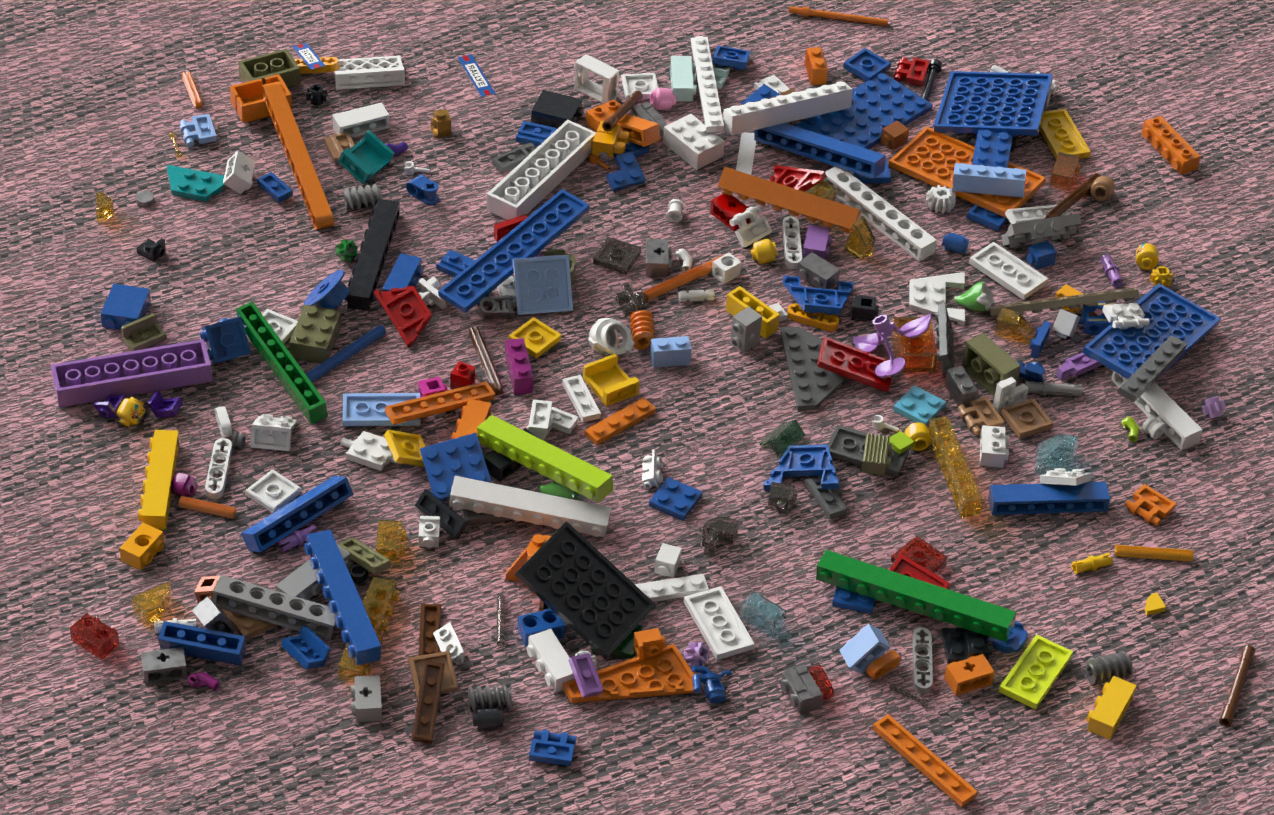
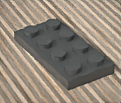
[935,303,955,375]
[828,425,910,477]

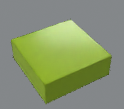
[889,431,914,455]

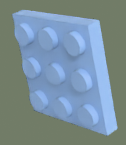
[513,255,573,315]

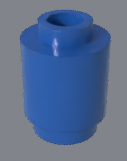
[942,232,969,254]

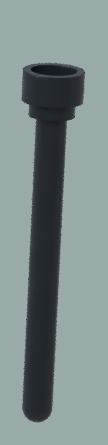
[921,59,943,116]

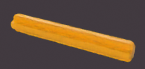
[1114,545,1194,562]

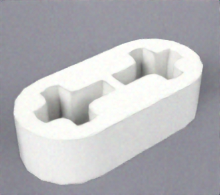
[215,406,232,438]

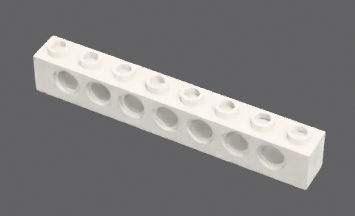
[822,166,937,261]

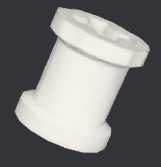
[666,199,684,223]

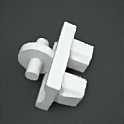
[418,277,447,309]

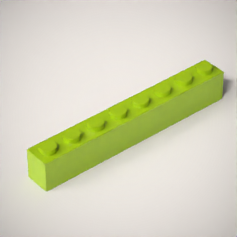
[477,415,614,503]

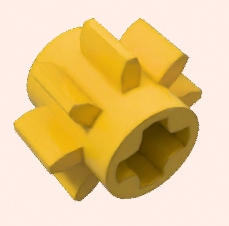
[1149,266,1173,287]

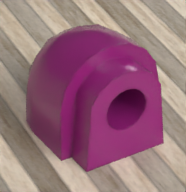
[171,473,198,497]

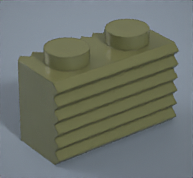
[861,433,893,476]

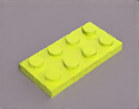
[999,634,1073,710]

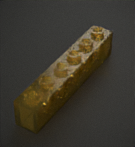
[928,417,982,518]
[338,577,400,683]

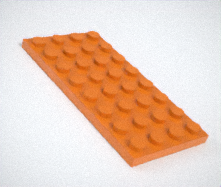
[888,126,1046,219]

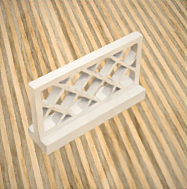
[334,56,405,90]

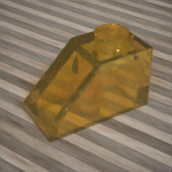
[844,216,876,260]
[995,308,1035,345]
[132,582,171,627]

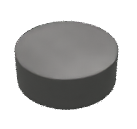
[136,191,154,207]

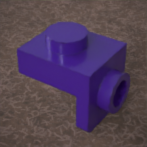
[148,391,183,418]
[94,395,126,418]

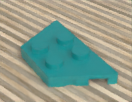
[167,165,226,202]

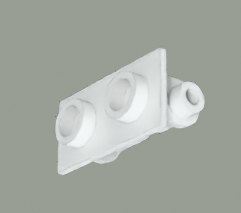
[642,450,663,489]
[433,622,465,665]

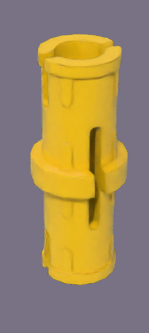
[1071,553,1113,574]

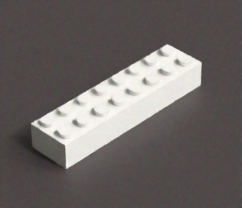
[487,120,596,220]

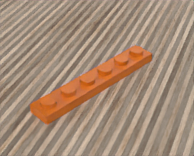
[384,381,495,425]
[872,714,978,807]

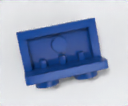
[281,626,331,670]

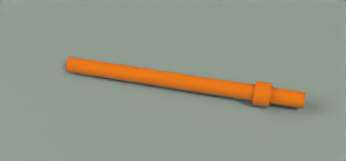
[789,6,888,26]

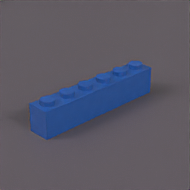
[241,476,354,552]
[988,482,1110,515]

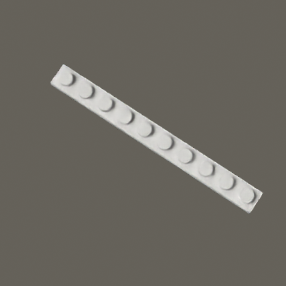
[691,36,724,133]

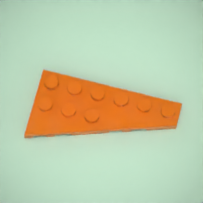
[562,644,703,703]

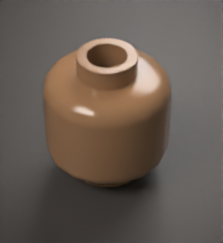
[1090,176,1115,202]

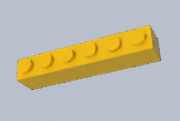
[138,430,179,530]

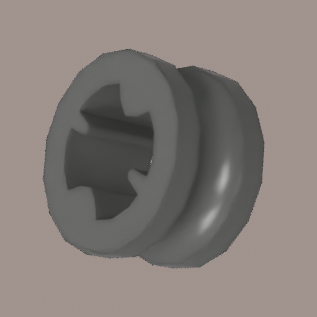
[232,431,246,450]

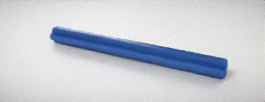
[306,325,386,383]

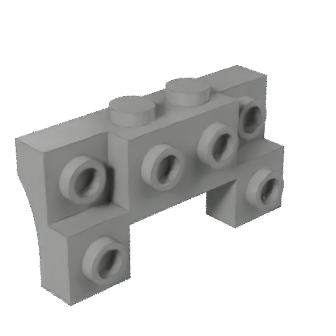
[1001,213,1081,248]

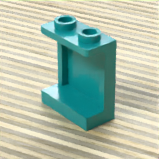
[337,131,395,185]

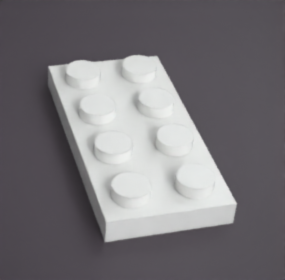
[969,242,1048,300]
[684,586,755,660]

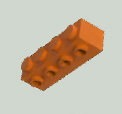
[1142,116,1201,175]

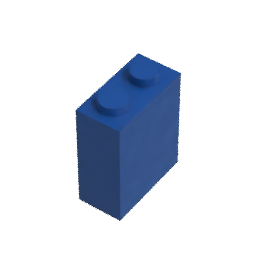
[101,283,151,329]

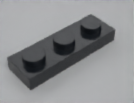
[415,489,469,539]

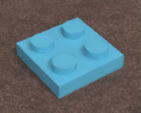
[893,385,946,426]

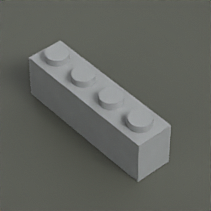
[276,544,351,600]

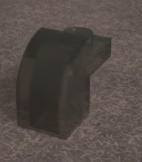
[702,517,739,557]

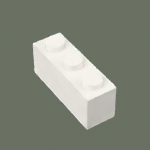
[332,103,390,138]
[526,629,575,693]

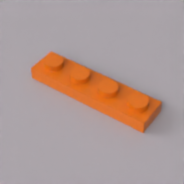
[584,397,656,446]

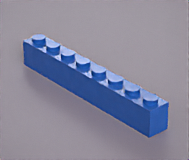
[754,123,886,179]
[304,529,381,665]

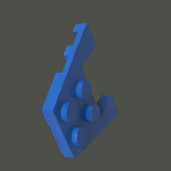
[782,275,854,315]
[763,444,840,491]

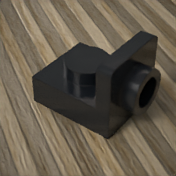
[136,238,166,262]

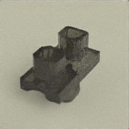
[615,284,649,318]

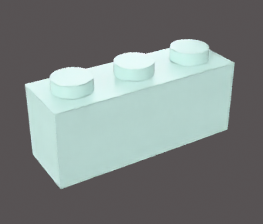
[670,56,697,101]

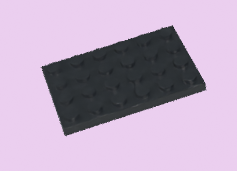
[515,521,656,660]

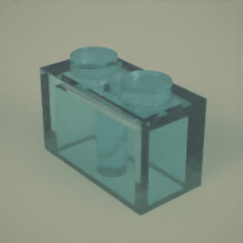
[740,591,786,638]

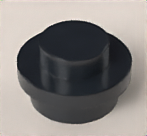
[349,565,368,584]

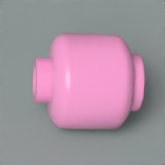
[650,87,676,111]

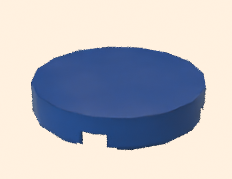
[987,621,1028,653]

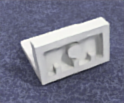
[251,414,297,451]

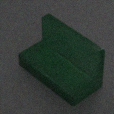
[759,419,805,457]

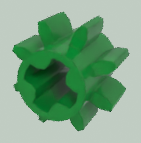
[335,239,359,262]

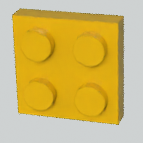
[508,317,562,359]
[384,430,426,467]

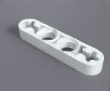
[782,216,802,269]
[205,438,232,499]

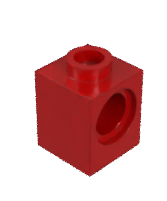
[450,361,476,390]

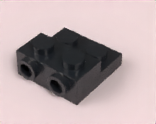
[941,627,993,664]

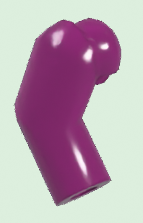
[188,672,220,691]

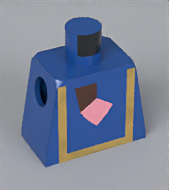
[1073,301,1113,335]

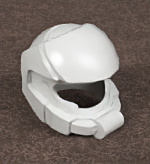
[588,318,635,355]

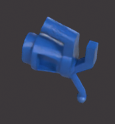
[691,666,732,703]

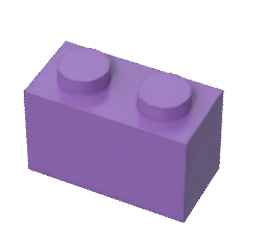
[802,225,832,260]

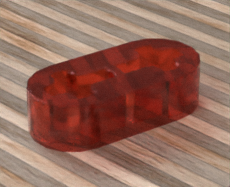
[808,665,834,700]

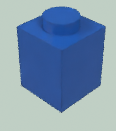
[1026,241,1057,270]

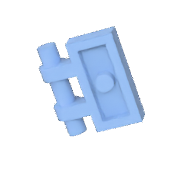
[180,114,217,147]

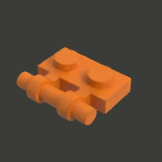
[1125,484,1177,526]

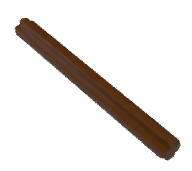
[1045,173,1102,219]

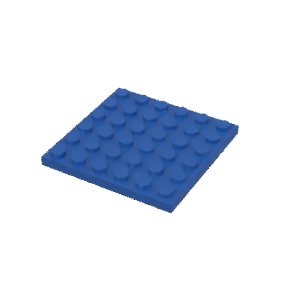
[934,71,1053,136]

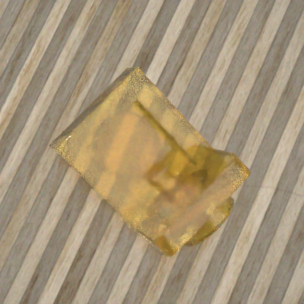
[96,191,114,222]

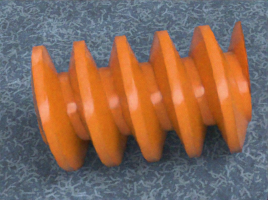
[630,310,655,350]

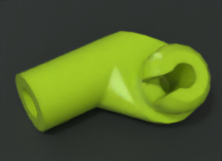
[1121,417,1140,442]

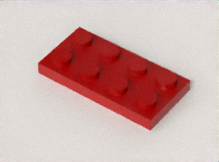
[817,337,892,392]

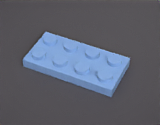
[343,393,420,426]

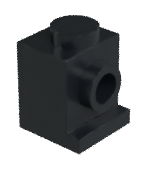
[851,295,879,320]

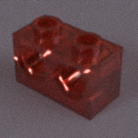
[70,613,119,660]

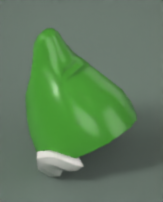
[954,282,995,312]

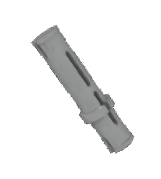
[1025,381,1083,397]

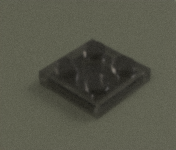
[593,237,641,275]

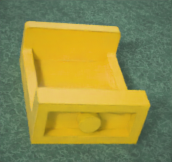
[583,354,640,407]

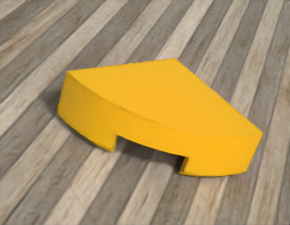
[1145,593,1166,616]

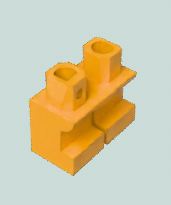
[592,121,630,158]

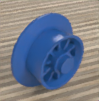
[304,270,350,309]

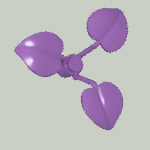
[853,314,932,378]

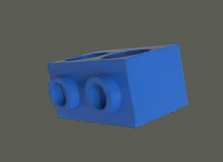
[518,609,565,647]

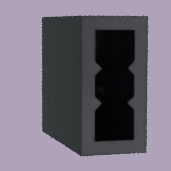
[531,90,584,129]

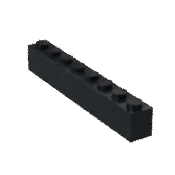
[344,199,400,311]

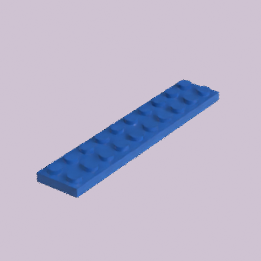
[438,189,590,313]

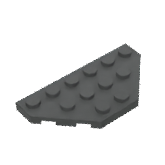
[780,327,847,411]

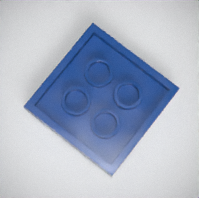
[420,433,492,501]

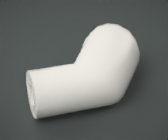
[675,249,693,272]

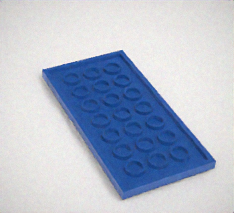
[794,72,933,149]
[1082,283,1221,383]

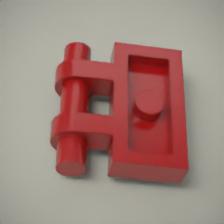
[894,57,930,86]

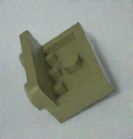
[121,313,167,351]

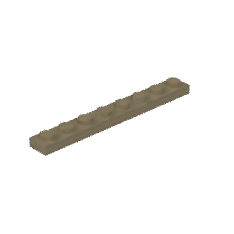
[990,287,1139,318]

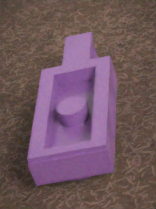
[1056,353,1103,380]

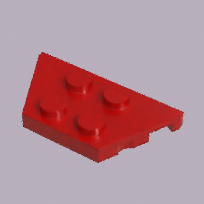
[770,165,827,192]
[374,286,433,348]

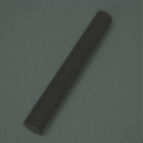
[497,595,505,646]

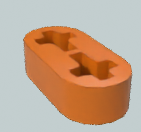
[866,650,902,680]

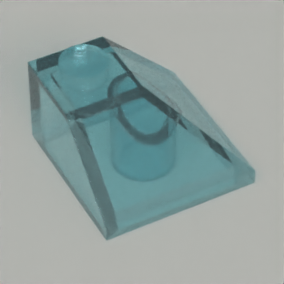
[1034,433,1079,475]

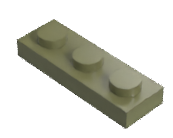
[338,537,391,574]

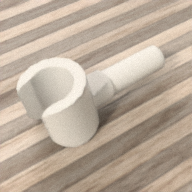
[404,161,430,175]
[872,415,899,433]

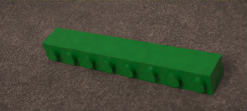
[236,301,328,424]

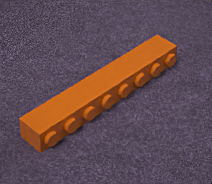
[717,166,862,234]

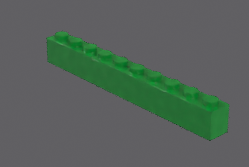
[816,550,1016,642]

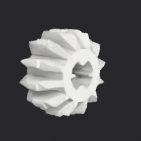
[926,185,956,214]

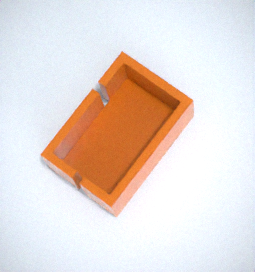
[230,74,292,123]

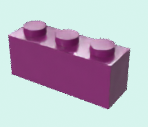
[505,338,533,395]

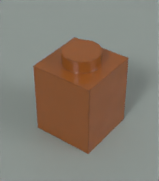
[881,121,909,150]

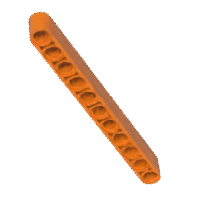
[261,82,334,230]

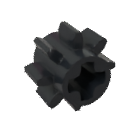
[306,84,327,105]

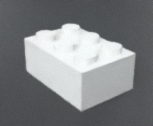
[663,114,725,170]

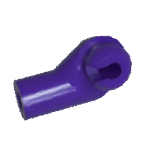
[385,142,408,157]

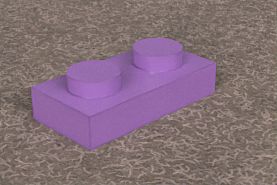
[568,653,603,698]

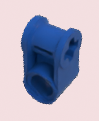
[406,175,439,205]

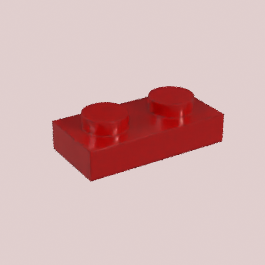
[494,214,528,242]

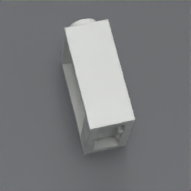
[574,54,619,103]

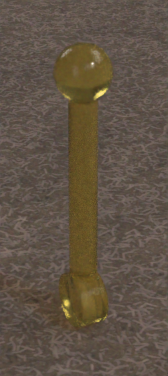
[168,132,182,158]

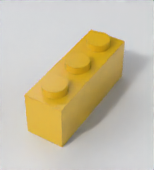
[725,286,780,339]
[1086,676,1137,740]

